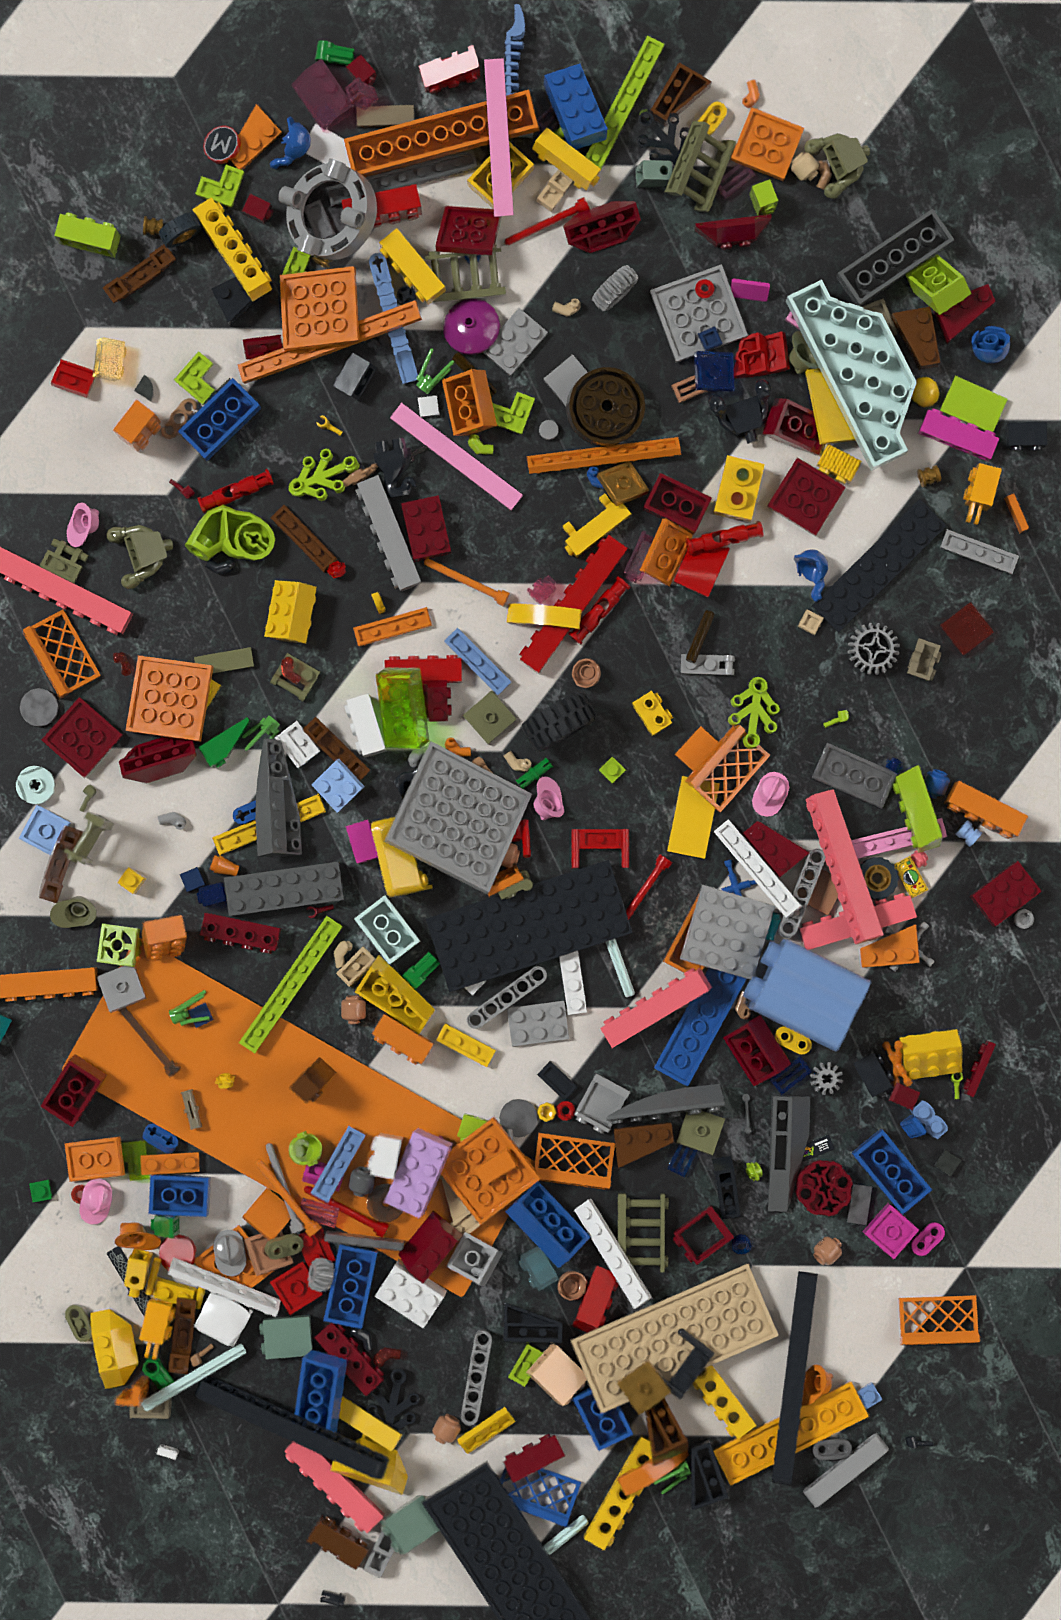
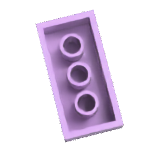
[385,1128,453,1218]

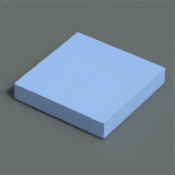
[19,805,71,855]

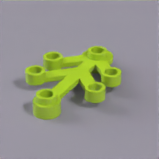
[289,449,359,501]
[728,677,780,749]

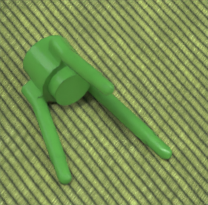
[416,348,454,394]
[242,715,280,751]
[169,990,210,1026]
[654,1460,691,1494]

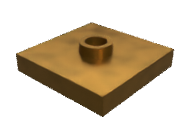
[597,461,649,506]
[617,1360,671,1415]

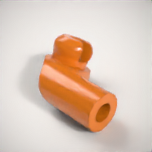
[742,80,760,108]
[445,737,471,757]

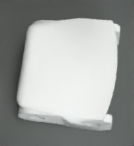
[194,1292,254,1347]

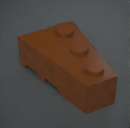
[649,62,712,126]
[891,307,940,370]
[289,1057,337,1104]
[613,1122,674,1168]
[645,1398,688,1466]
[307,1515,370,1570]

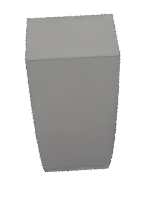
[363,1530,394,1578]

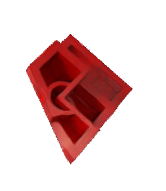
[730,331,790,379]
[673,547,730,598]

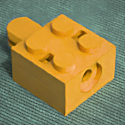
[963,463,1002,525]
[139,1297,176,1360]

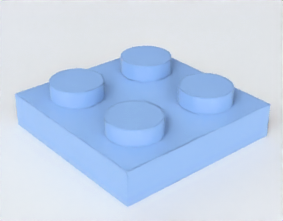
[311,759,365,813]

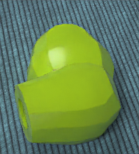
[185,505,275,561]

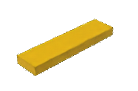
[339,1396,402,1452]

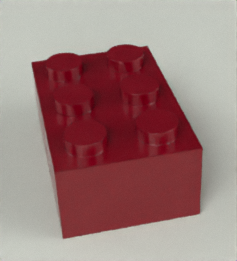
[643,473,712,535]
[401,495,452,562]
[970,861,1042,927]
[40,1054,107,1127]

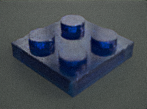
[694,351,734,392]

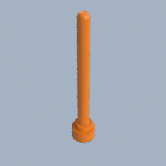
[424,559,510,607]
[255,1159,321,1237]

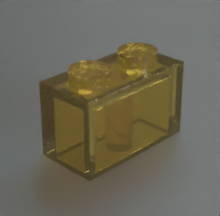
[93,337,126,381]

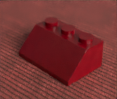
[723,1015,791,1086]
[398,1210,463,1284]

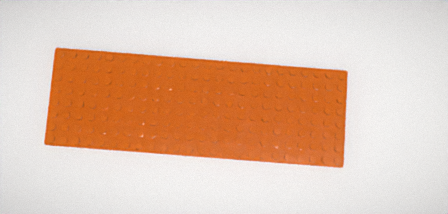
[62,938,535,1297]

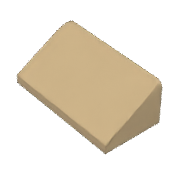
[336,946,376,988]

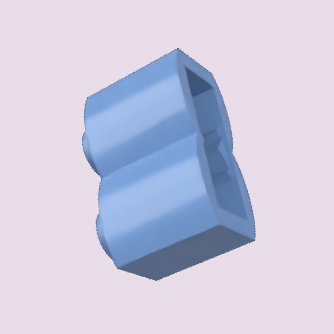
[910,1100,948,1139]

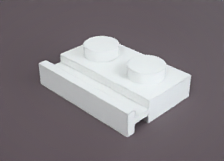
[275,721,320,768]

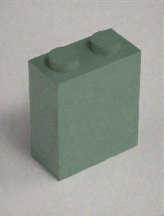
[260,1315,313,1359]
[380,1495,440,1554]

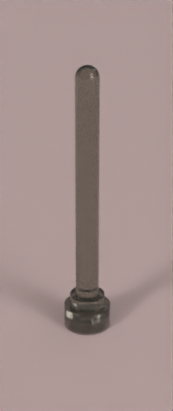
[118,1007,181,1078]

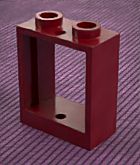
[673,1205,734,1265]

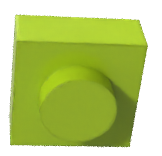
[599,757,626,784]

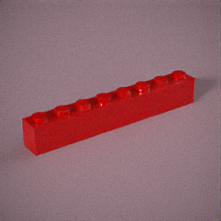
[519,535,627,674]

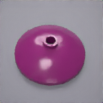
[443,299,500,355]

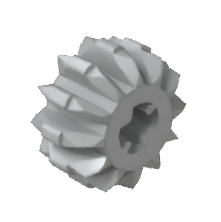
[810,1062,843,1095]
[308,1258,335,1292]

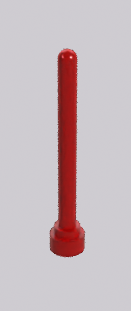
[504,197,590,246]
[626,854,672,920]
[304,1186,389,1238]

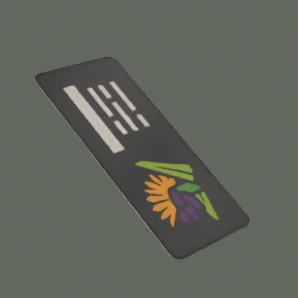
[802,1135,834,1162]

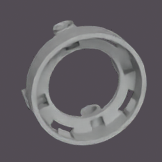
[278,158,377,260]

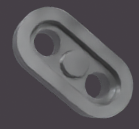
[812,1438,852,1460]

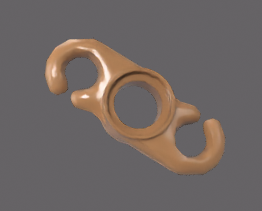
[161,398,198,439]
[336,463,378,489]

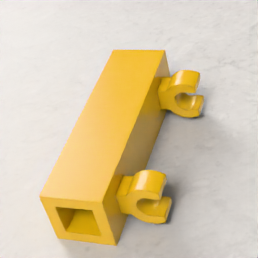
[532,128,601,191]
[563,494,631,558]

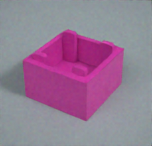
[346,820,378,864]
[862,1203,919,1259]

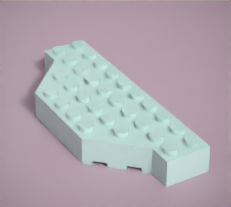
[786,280,916,471]

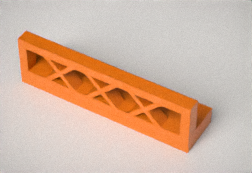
[116,1376,150,1406]

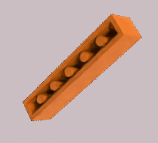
[0,967,99,1002]

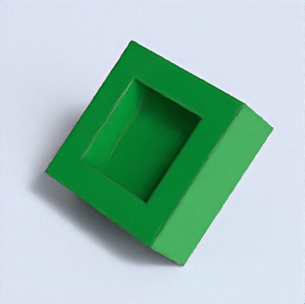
[29,1180,53,1202]

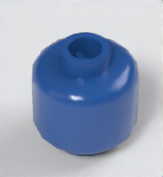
[924,769,950,799]

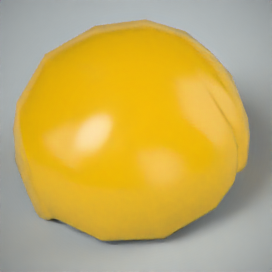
[911,377,940,408]

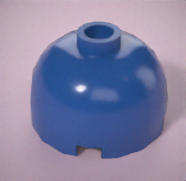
[972,326,1010,363]

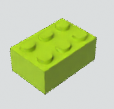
[54,213,121,258]
[906,254,971,315]

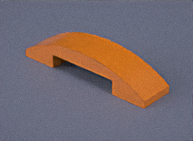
[617,1451,689,1496]

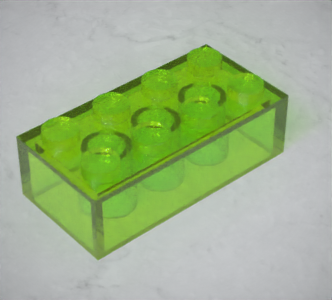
[376,667,430,749]

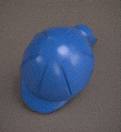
[270,117,311,169]
[794,549,828,602]

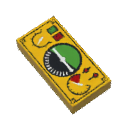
[894,856,928,899]

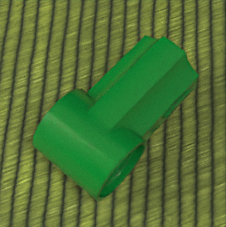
[315,40,354,66]
[401,952,440,990]
[143,1356,176,1390]

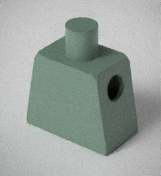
[635,160,674,188]

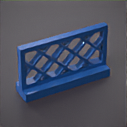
[500,1467,581,1527]

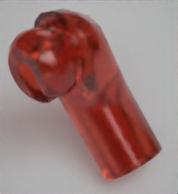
[113,651,131,676]
[281,657,302,685]
[373,1348,401,1367]

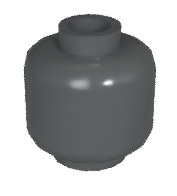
[349,1166,375,1197]

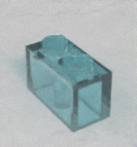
[518,1246,559,1291]

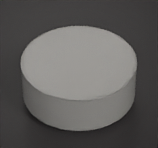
[539,420,558,440]
[1014,909,1034,929]

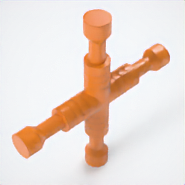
[882,1041,912,1086]

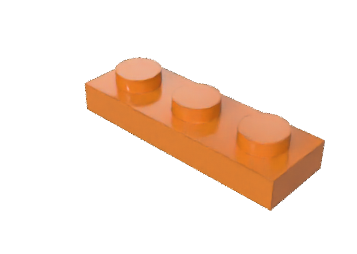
[140,1152,200,1175]

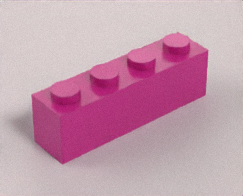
[918,409,999,462]

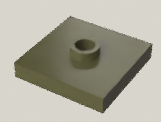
[463,690,517,744]
[676,1111,725,1156]

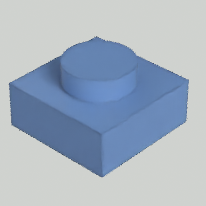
[856,1382,882,1409]

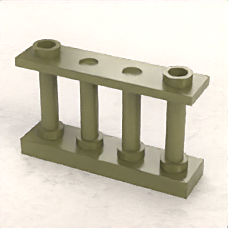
[665,121,736,212]
[425,245,506,302]
[64,811,114,865]
[618,1193,668,1272]

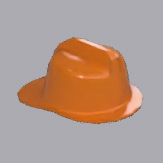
[115,1222,161,1250]
[801,1364,834,1406]

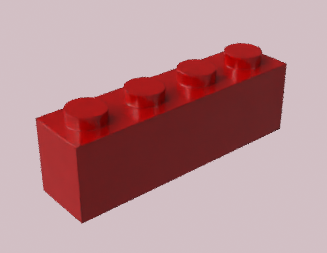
[385,655,462,684]

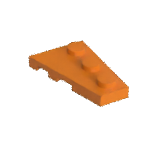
[230,104,282,170]
[860,924,920,968]

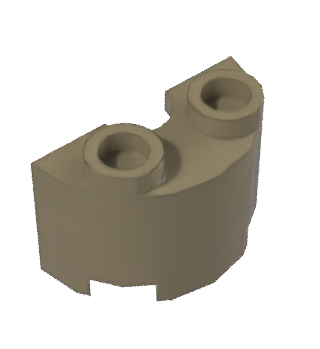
[907,638,942,681]

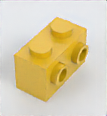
[632,691,673,736]

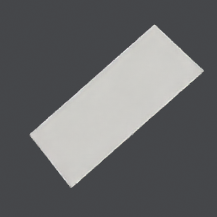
[306,124,351,168]

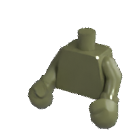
[804,133,870,199]
[106,525,173,589]

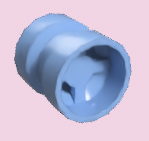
[955,820,982,847]

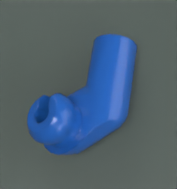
[587,466,604,489]

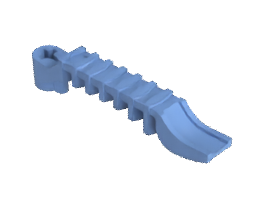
[505,4,533,138]
[369,253,418,384]

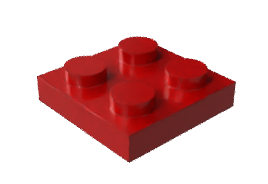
[270,1261,323,1315]

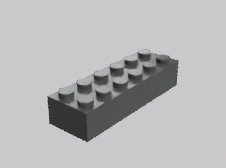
[836,209,954,307]
[224,862,345,916]

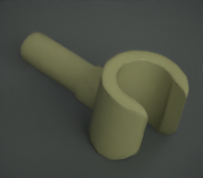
[80,785,96,812]

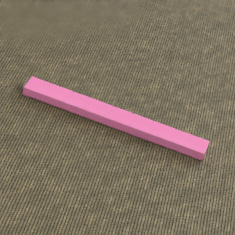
[484,58,514,217]
[390,403,523,511]

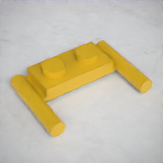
[145,1258,206,1309]

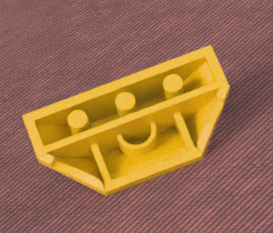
[90,1309,139,1389]
[330,1438,408,1495]

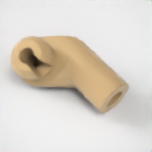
[552,299,580,316]
[504,751,531,772]
[334,941,353,968]

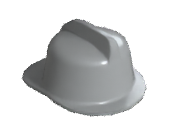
[214,1230,246,1276]

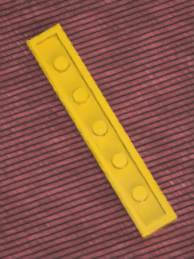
[212,794,326,855]

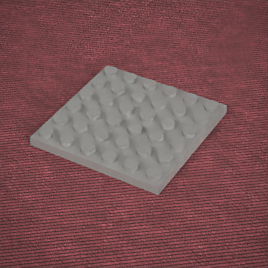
[384,741,532,894]

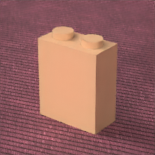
[526,1344,587,1406]

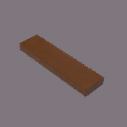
[271,505,338,572]

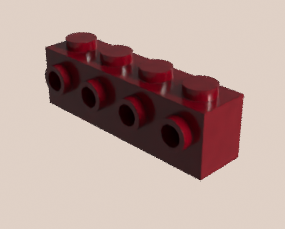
[200,913,281,954]
[315,1323,385,1396]

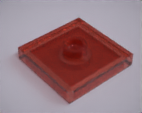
[940,602,994,656]

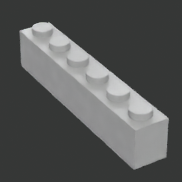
[355,475,422,592]

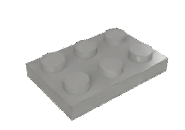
[482,308,548,377]
[507,1001,569,1046]

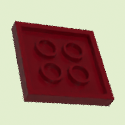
[435,206,502,256]
[767,457,846,537]
[41,697,123,778]

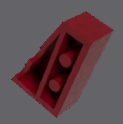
[932,284,995,344]
[742,821,809,878]

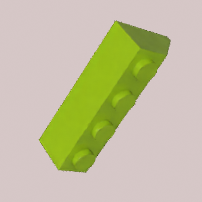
[893,765,942,853]

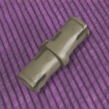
[181,1089,202,1130]

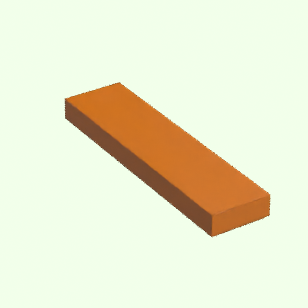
[353,607,432,647]

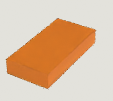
[1005,494,1029,534]
[474,1149,518,1186]

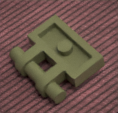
[39,538,89,584]

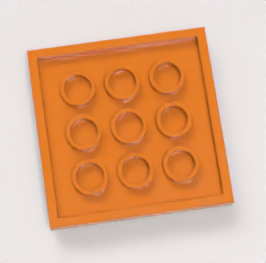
[280,266,360,351]
[125,655,213,742]
[441,1116,542,1225]

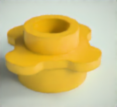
[215,1073,235,1089]

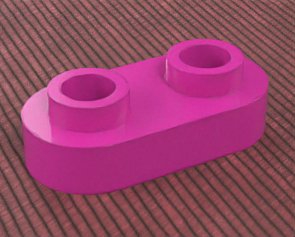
[911,1222,945,1256]

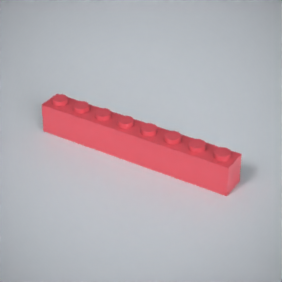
[0,547,133,635]
[806,789,883,945]

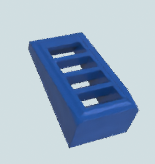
[900,1115,927,1138]

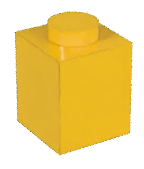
[117,867,146,894]

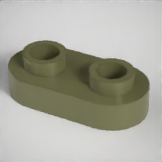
[265,1233,304,1260]
[65,1304,92,1342]

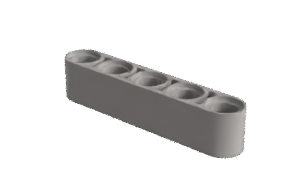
[778,848,825,938]
[467,967,547,1029]
[461,1329,492,1425]
[803,1433,889,1508]

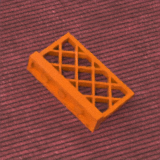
[23,610,101,699]
[685,725,770,812]
[534,1133,615,1190]
[898,1296,980,1345]

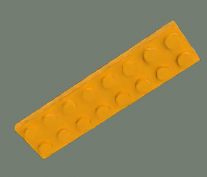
[713,1381,869,1486]

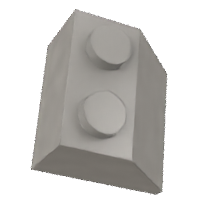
[447,1232,503,1287]

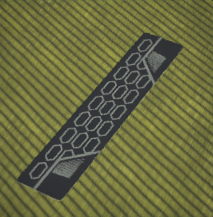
[106,1246,151,1317]

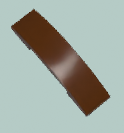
[103,244,176,304]
[302,716,370,781]
[38,825,83,903]
[168,1297,197,1374]

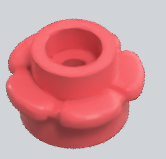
[911,850,928,868]

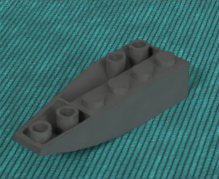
[256,738,302,857]
[606,1084,725,1124]
[768,1095,810,1212]

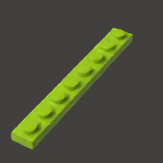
[586,36,664,169]
[239,916,343,1054]

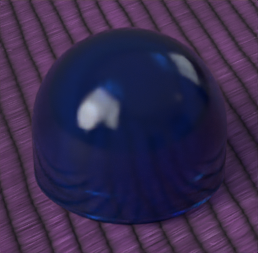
[732,1234,751,1254]

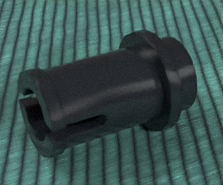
[320,1590,346,1608]

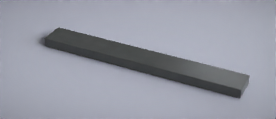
[326,149,478,207]

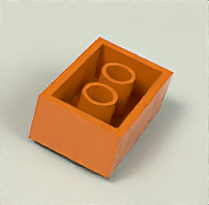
[442,369,497,436]
[113,399,161,452]
[141,915,186,961]
[372,1013,435,1065]

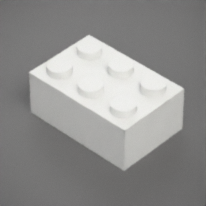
[344,693,387,758]
[368,1133,403,1179]
[375,1259,447,1328]

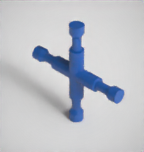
[721,860,757,896]

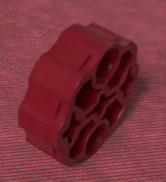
[795,1159,853,1216]

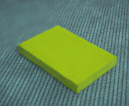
[940,376,1008,432]

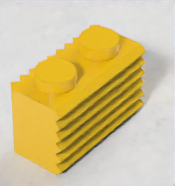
[816,444,862,484]

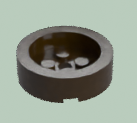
[566,367,645,446]

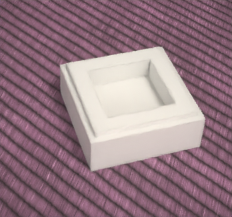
[418,395,439,418]
[157,1444,179,1460]

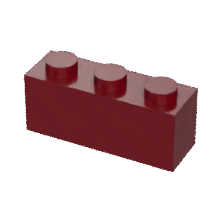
[502,1433,565,1483]

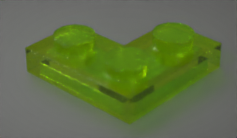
[121,1140,150,1181]

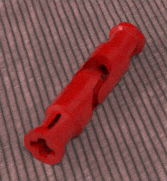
[197,468,274,514]
[685,521,764,555]
[568,577,631,645]

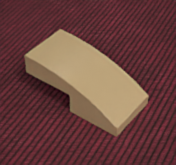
[536,169,573,212]

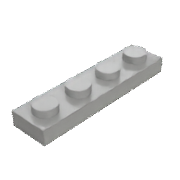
[940,530,1019,575]

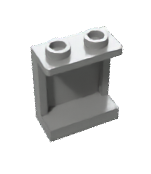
[574,1073,630,1134]

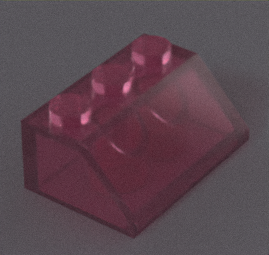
[292,59,355,132]

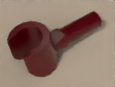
[169,479,195,499]
[306,904,334,918]

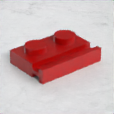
[51,359,97,398]
[298,1225,336,1270]

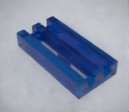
[769,1056,812,1095]
[667,1144,697,1177]

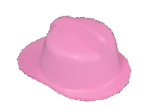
[67,503,99,547]
[752,772,789,817]
[534,777,564,820]
[79,1178,112,1224]

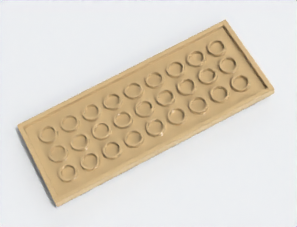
[571,1264,778,1413]

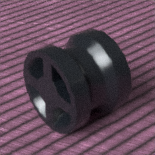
[397,285,416,305]

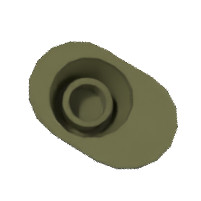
[789,331,818,374]
[50,896,97,928]

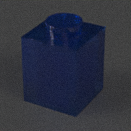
[197,882,227,907]

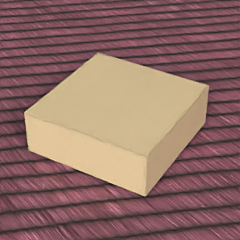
[798,609,823,635]

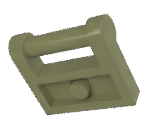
[270,653,321,702]
[498,870,533,899]

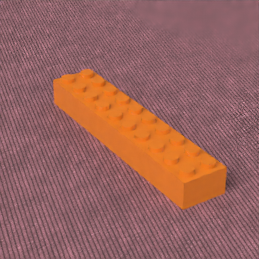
[344,90,540,177]

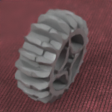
[592,265,639,311]
[848,623,900,675]

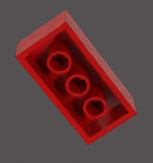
[341,184,422,228]

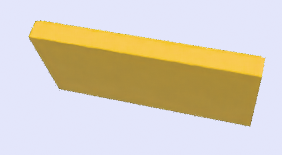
[805,368,855,445]
[667,776,720,859]

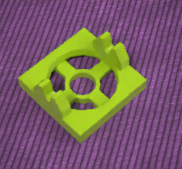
[97,924,142,967]

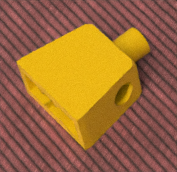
[124,1249,153,1298]

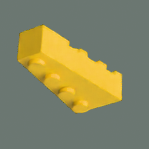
[379,228,446,305]
[355,955,435,1034]

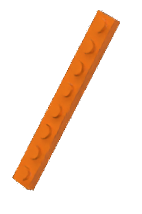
[527,437,681,474]

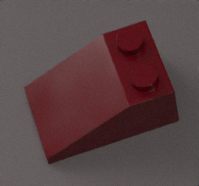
[762,398,823,456]

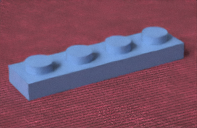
[444,628,511,695]
[311,1126,365,1203]

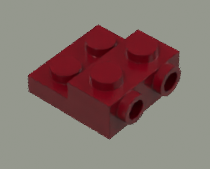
[408,680,452,722]

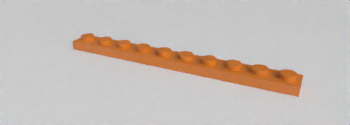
[238,301,422,384]

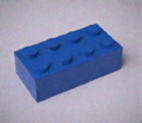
[544,64,608,149]
[178,378,261,461]
[851,1129,932,1215]
[505,1181,590,1268]
[324,1243,378,1329]
[295,1350,347,1432]

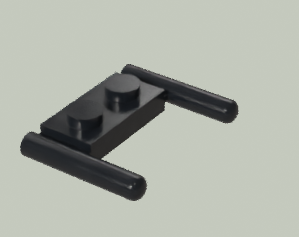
[659,1328,714,1400]

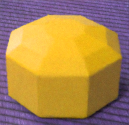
[537,1102,556,1122]

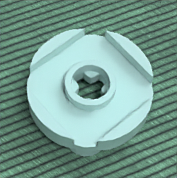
[16,766,55,804]

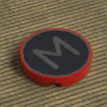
[204,126,241,164]

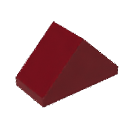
[889,1082,920,1110]

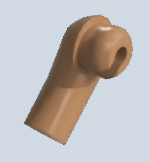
[817,160,832,189]
[735,991,751,1019]

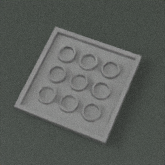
[650,264,748,363]
[680,885,775,979]

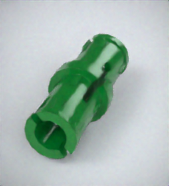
[515,757,553,789]

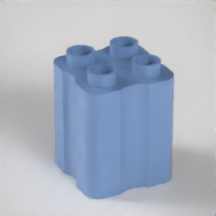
[743,939,871,1051]

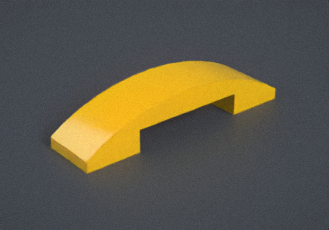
[507,603,582,629]

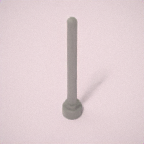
[266,1143,305,1233]

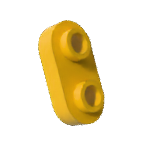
[698,102,727,135]
[774,1026,812,1054]

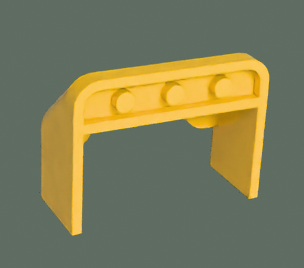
[371,817,433,897]

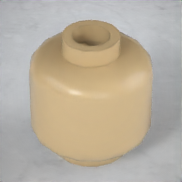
[791,152,819,181]

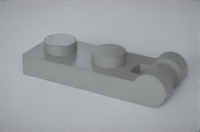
[680,654,735,675]

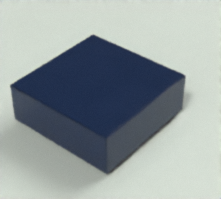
[697,326,723,352]
[179,867,205,892]
[188,1002,214,1028]

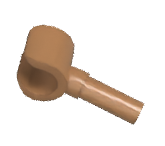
[472,757,494,774]
[190,1344,214,1366]

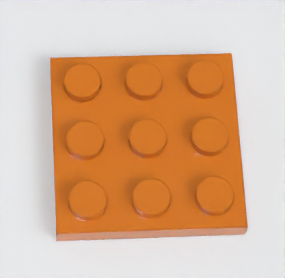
[730,107,804,181]
[195,1224,273,1301]

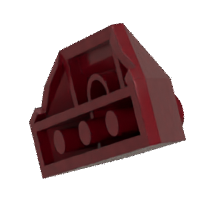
[563,201,641,253]
[694,214,772,249]
[119,737,197,784]

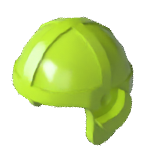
[288,1131,322,1167]

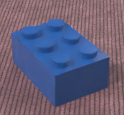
[148,1174,211,1217]
[573,1387,633,1451]

